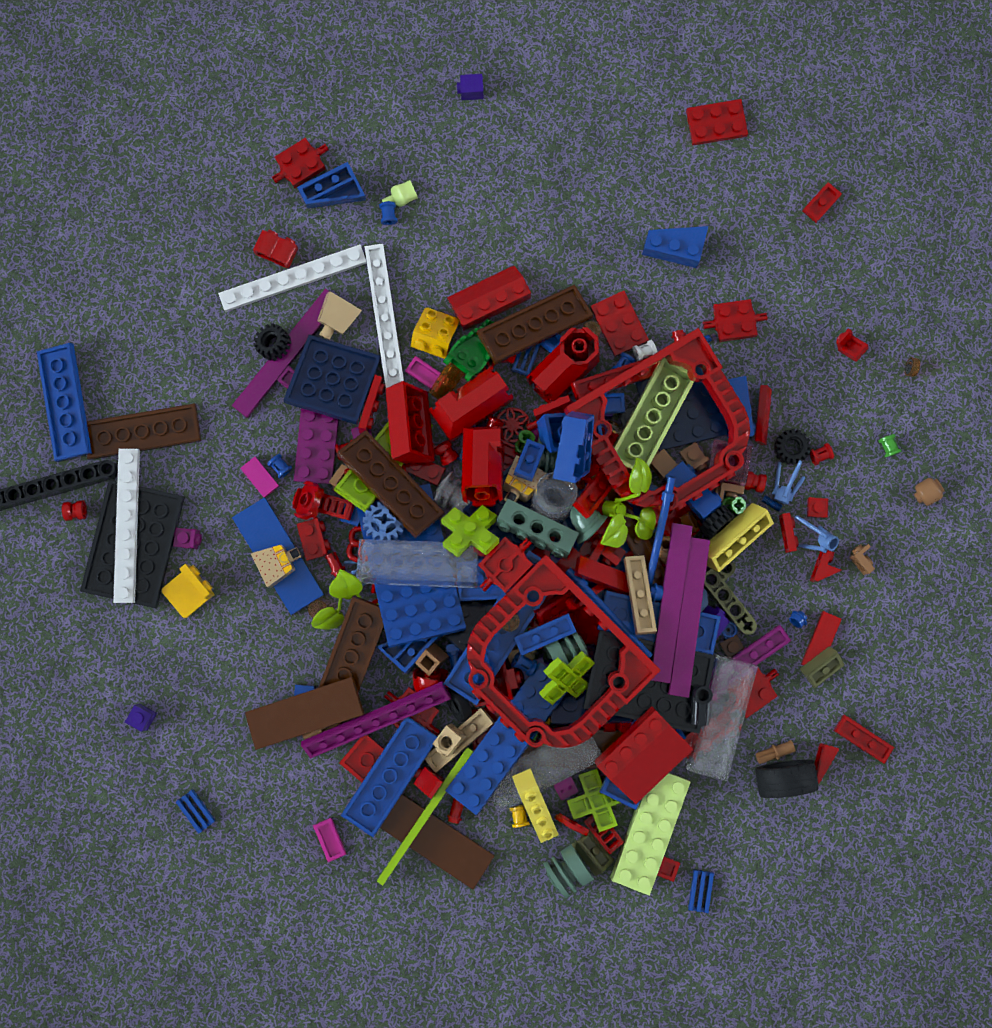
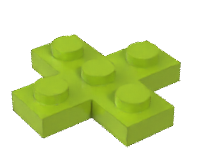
[441,505,499,557]
[539,651,595,705]
[567,769,621,833]

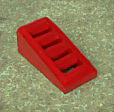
[318,494,355,521]
[814,743,839,784]
[583,815,624,855]

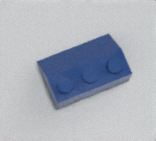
[537,413,603,453]

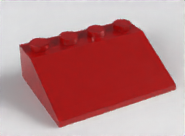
[594,706,693,804]

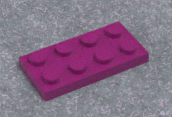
[294,408,339,485]

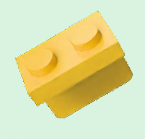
[410,308,459,359]
[162,564,215,618]

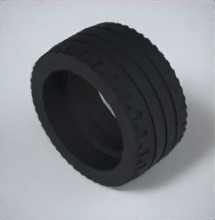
[755,760,818,798]

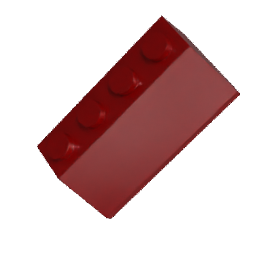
[447,265,531,331]
[386,381,435,464]

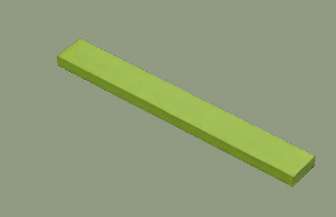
[377,747,474,886]

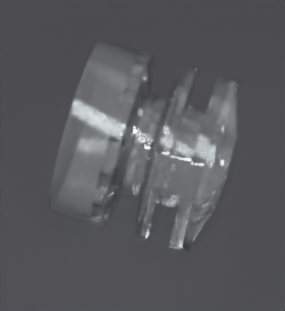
[433,471,471,512]
[531,472,578,523]

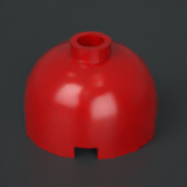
[412,668,449,692]

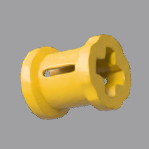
[509,805,530,828]

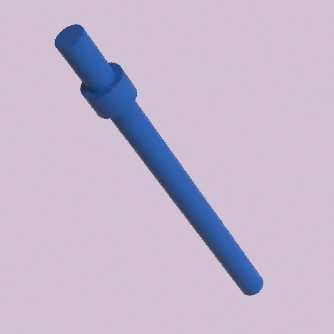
[647,476,676,586]
[565,567,653,658]

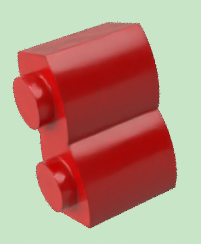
[253,230,298,269]

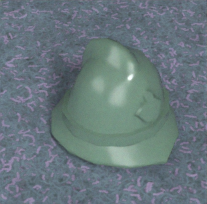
[570,506,607,544]

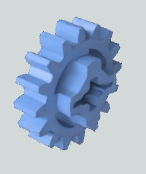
[363,502,405,544]

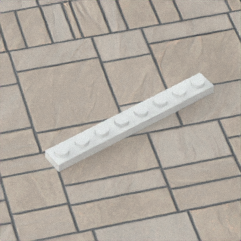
[218,244,367,312]
[364,244,404,388]
[113,449,140,603]

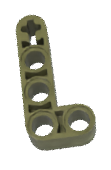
[704,561,757,635]

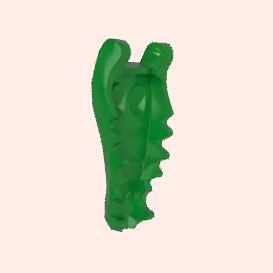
[443,318,494,381]

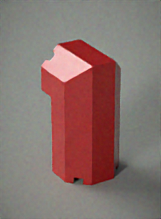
[526,327,600,403]
[428,366,514,443]
[461,426,505,507]

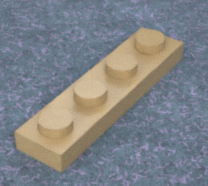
[624,555,657,635]
[425,707,495,773]

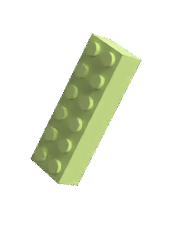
[613,358,694,474]
[610,773,691,896]

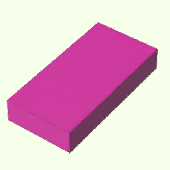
[405,356,447,393]
[240,457,280,498]
[313,817,347,862]

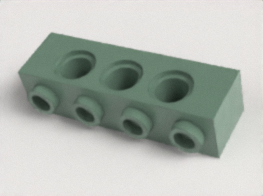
[496,498,579,560]

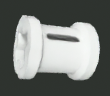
[633,340,657,361]

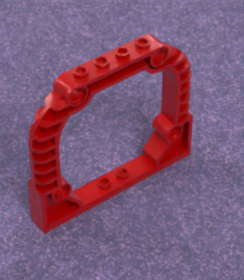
[563,328,750,511]
[467,554,661,748]

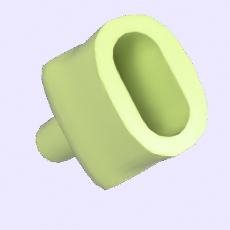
[382,180,418,207]

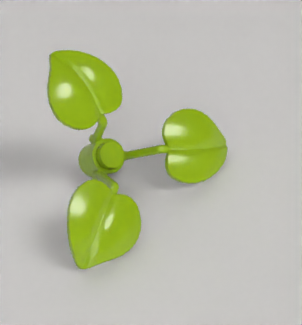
[600,458,656,548]
[311,569,379,630]

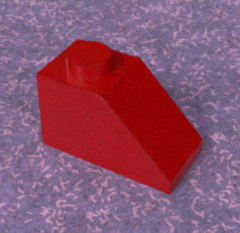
[413,766,445,799]

